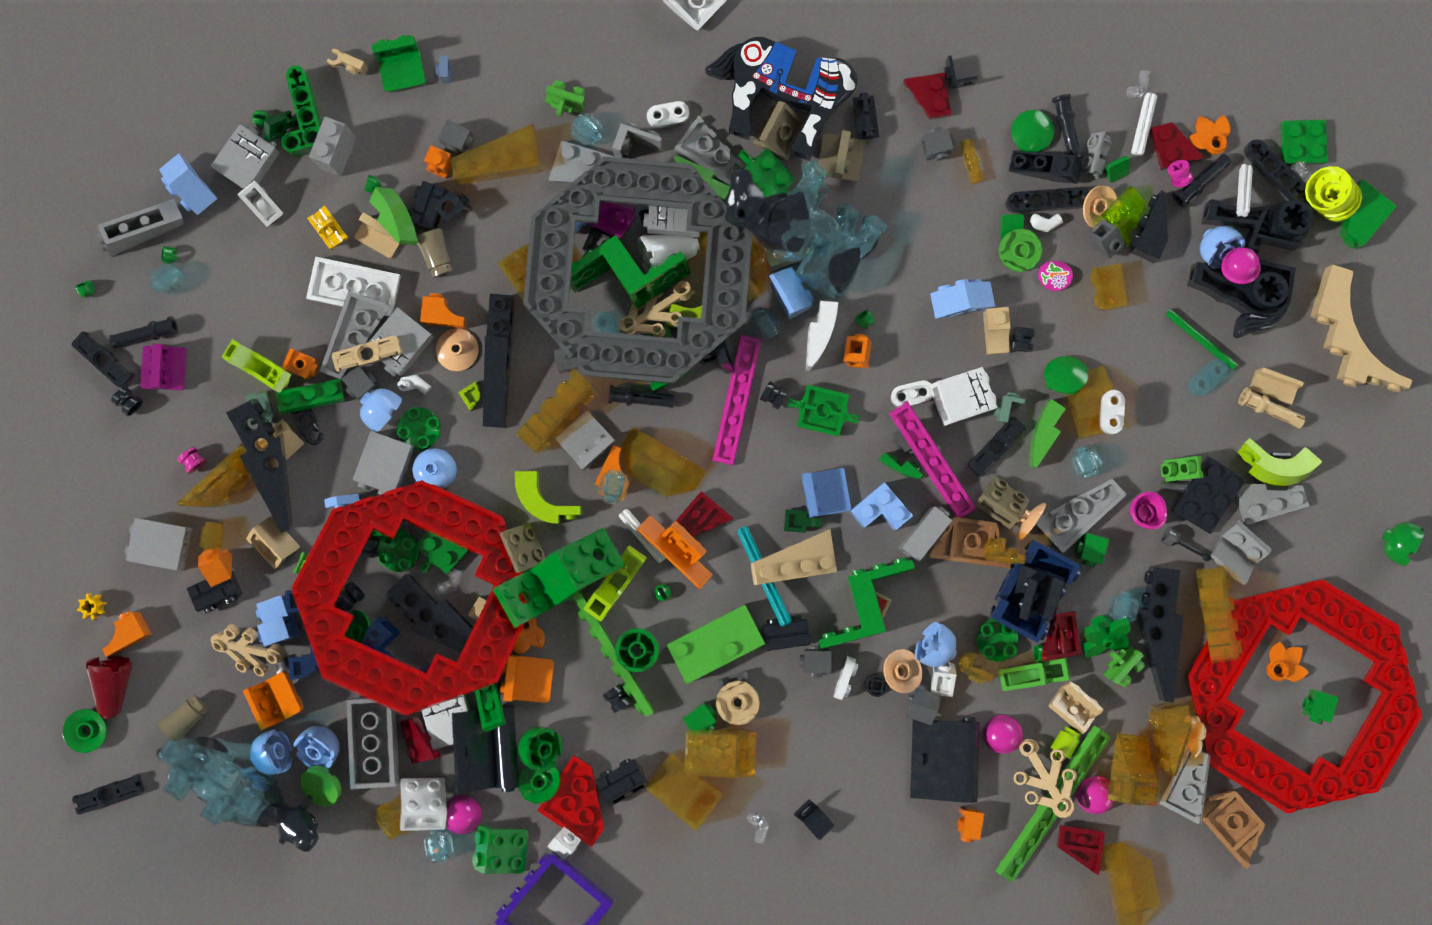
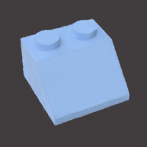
[768,267,814,320]

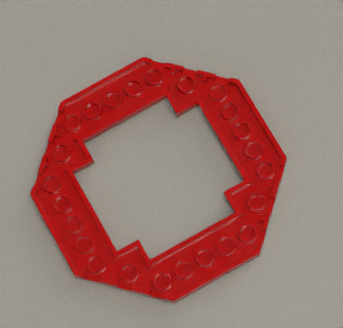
[291,480,526,716]
[1186,579,1423,814]

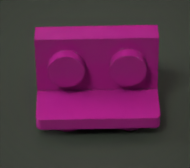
[584,202,637,239]
[140,343,187,390]

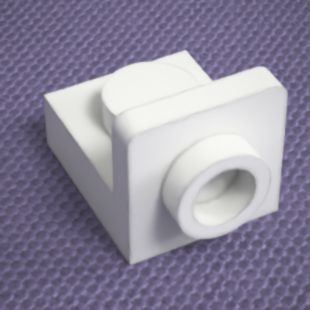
[930,662,956,697]
[547,827,581,860]

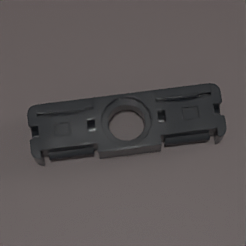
[71,331,135,388]
[968,417,1026,477]
[72,774,144,815]

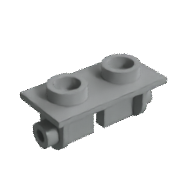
[1080,131,1111,179]

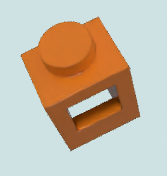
[424,145,454,179]
[843,334,872,369]
[281,348,319,380]
[957,807,984,843]

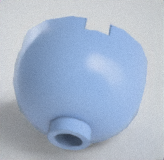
[1199,226,1246,269]
[360,388,402,432]
[412,448,457,489]
[915,622,957,667]
[294,726,340,769]
[250,729,293,775]

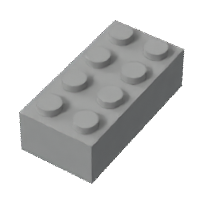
[346,697,400,789]

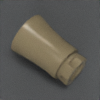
[417,229,453,278]
[157,695,209,744]

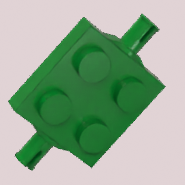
[738,148,796,198]
[786,384,860,437]
[417,531,470,574]

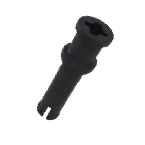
[1052,94,1082,159]
[1172,154,1232,208]
[109,316,178,348]
[608,384,675,408]

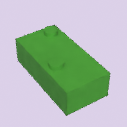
[667,604,765,684]

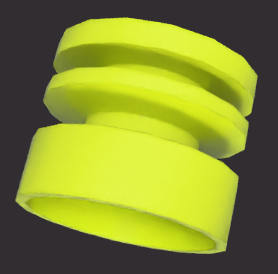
[1305,166,1362,222]

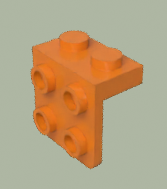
[500,655,554,703]
[243,670,304,731]

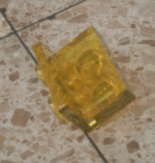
[1090,263,1130,311]
[958,651,994,685]

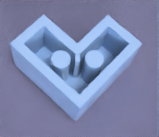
[159,153,217,215]
[930,279,995,319]
[849,482,913,530]
[256,595,301,646]

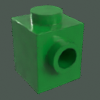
[1075,533,1109,568]
[1302,689,1339,725]
[682,702,718,737]

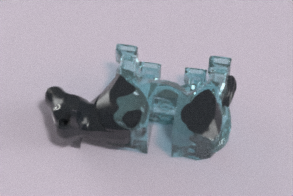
[724,161,889,298]
[156,736,319,852]

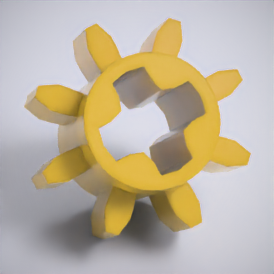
[77,593,107,620]

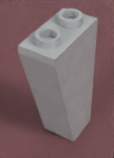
[96,199,184,257]

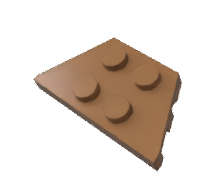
[927,517,1011,569]
[1202,790,1265,869]

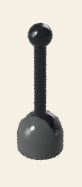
[1161,527,1211,561]

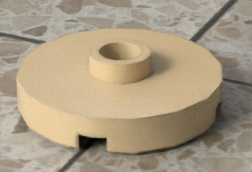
[716,681,760,725]

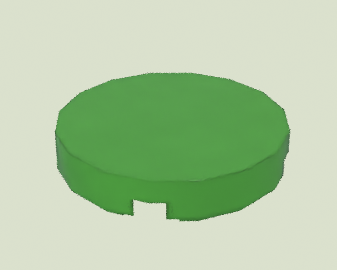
[998,228,1043,272]
[300,766,342,807]

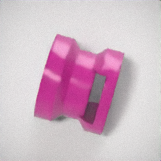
[1167,160,1194,187]
[177,447,206,474]

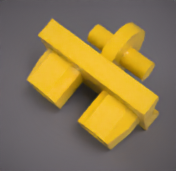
[307,206,348,250]

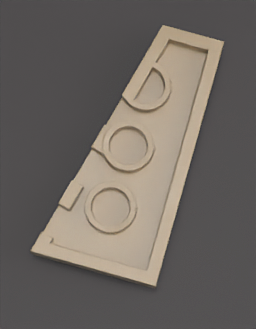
[751,529,837,585]

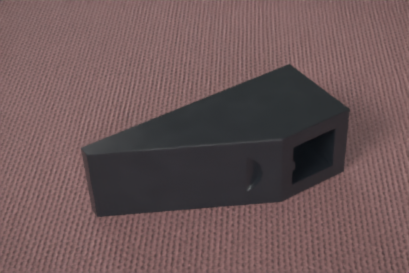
[1009,150,1082,184]
[1130,190,1168,263]

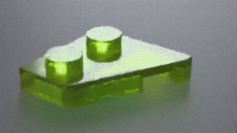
[1101,186,1145,246]

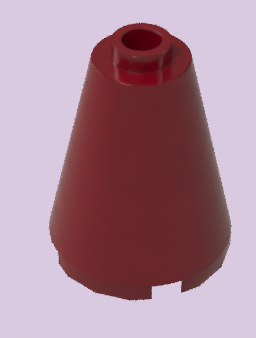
[86,656,132,719]

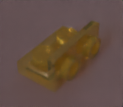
[983,538,1026,565]
[376,794,406,840]

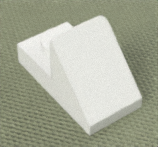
[238,180,284,227]

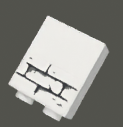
[929,367,997,426]
[422,694,471,750]

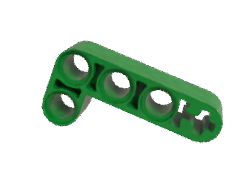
[281,65,322,157]

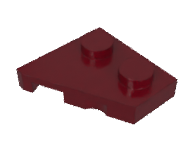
[903,73,952,120]
[1150,122,1203,170]
[676,491,733,537]
[1042,611,1082,661]
[400,717,441,764]
[1057,825,1105,875]

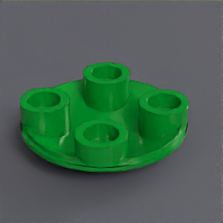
[1011,110,1054,152]
[1044,356,1088,395]
[397,407,441,450]
[378,529,419,572]
[976,619,1019,662]

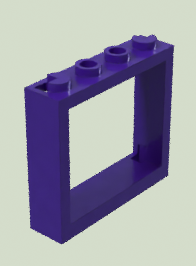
[495,851,614,925]

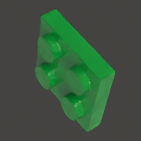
[1280,120,1328,165]

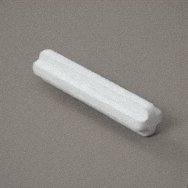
[1131,93,1157,156]
[1236,164,1253,217]
[619,509,666,563]

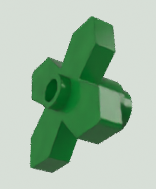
[1083,615,1131,658]

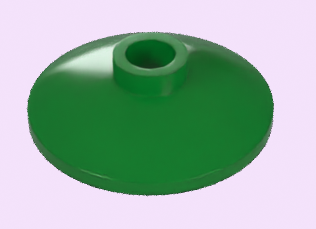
[344,610,370,644]
[62,709,107,753]
[518,766,560,804]

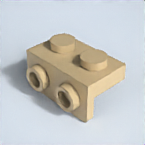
[1048,681,1104,734]

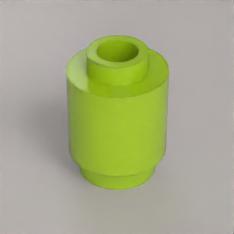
[1050,726,1081,760]

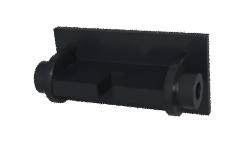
[852,93,879,139]

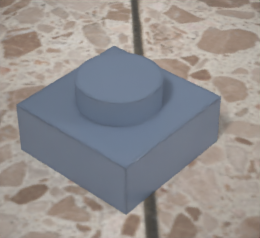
[436,56,451,83]

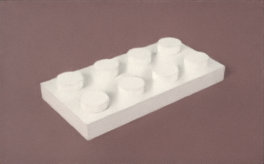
[306,257,401,317]

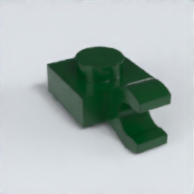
[263,111,299,142]
[784,509,822,533]

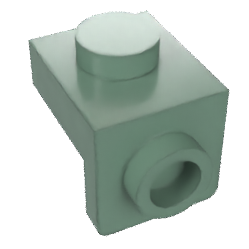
[245,390,275,426]
[993,393,1025,424]

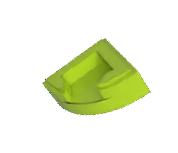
[458,381,481,411]

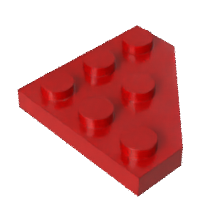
[537,755,605,847]

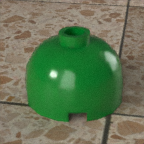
[1381,522,1425,567]
[615,628,659,672]
[518,726,563,772]

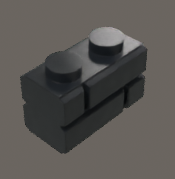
[408,181,449,231]
[187,571,242,614]
[763,615,811,651]
[596,759,649,807]

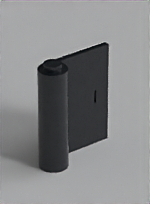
[452,706,519,794]
[910,716,980,803]

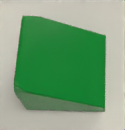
[1104,156,1130,183]
[1000,214,1024,239]

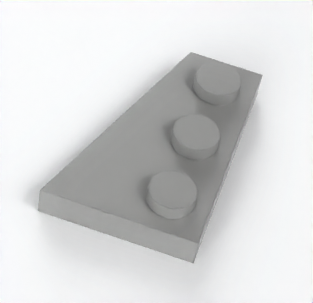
[1236,484,1309,525]
[1159,749,1210,825]

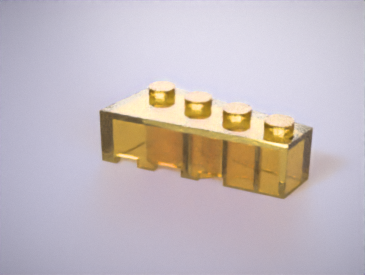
[451,124,542,185]
[516,369,596,453]
[1196,566,1242,663]

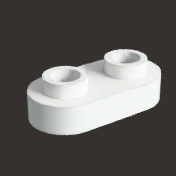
[647,101,689,129]
[891,380,933,407]
[1100,390,1125,434]
[833,656,859,700]

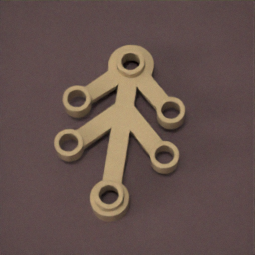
[618,281,693,337]
[211,624,286,677]
[1013,739,1077,818]

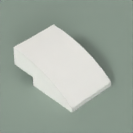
[662,0,727,31]
[806,301,838,371]

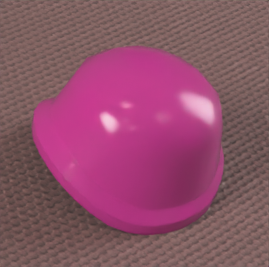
[1221,247,1261,284]
[1130,492,1167,530]
[984,715,1023,754]
[1076,776,1115,814]
[446,795,482,834]

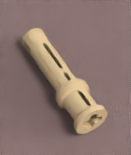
[1238,387,1306,429]

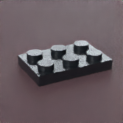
[1172,456,1246,534]

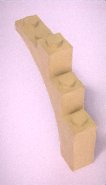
[1310,265,1412,392]

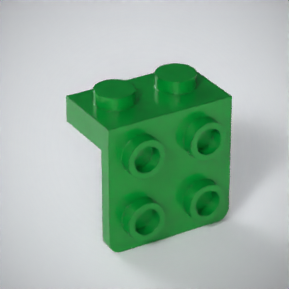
[371,35,426,93]
[472,825,528,874]

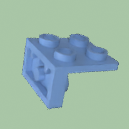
[801,468,851,518]

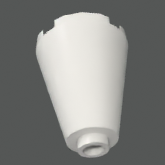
[637,235,700,274]

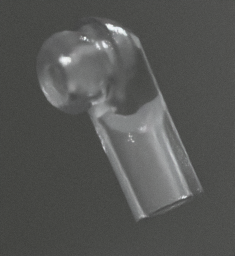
[747,812,768,844]

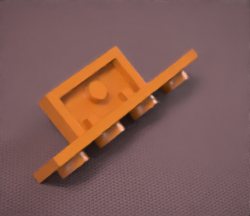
[637,515,713,590]

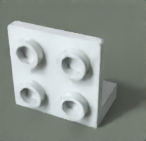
[400,777,447,831]

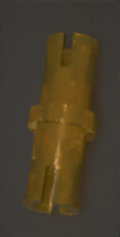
[960,138,984,184]

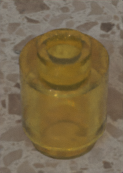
[199,521,225,552]

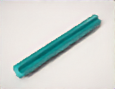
[737,526,791,626]

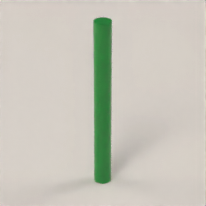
[1165,309,1238,370]

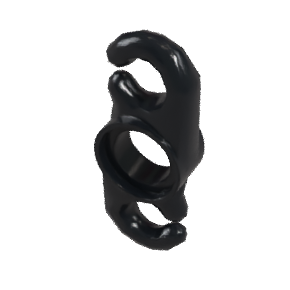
[291,408,324,445]

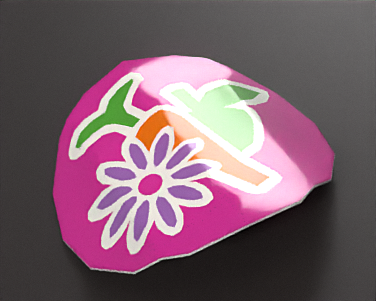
[1038,261,1073,291]

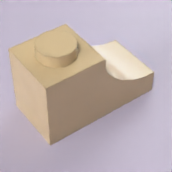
[983,307,1011,355]

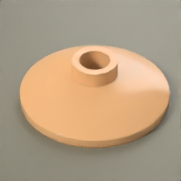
[1083,185,1118,228]
[436,328,479,371]
[1019,503,1046,540]
[884,649,922,693]

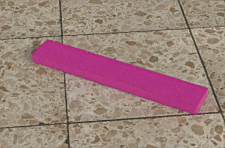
[712,335,762,466]
[888,401,976,518]

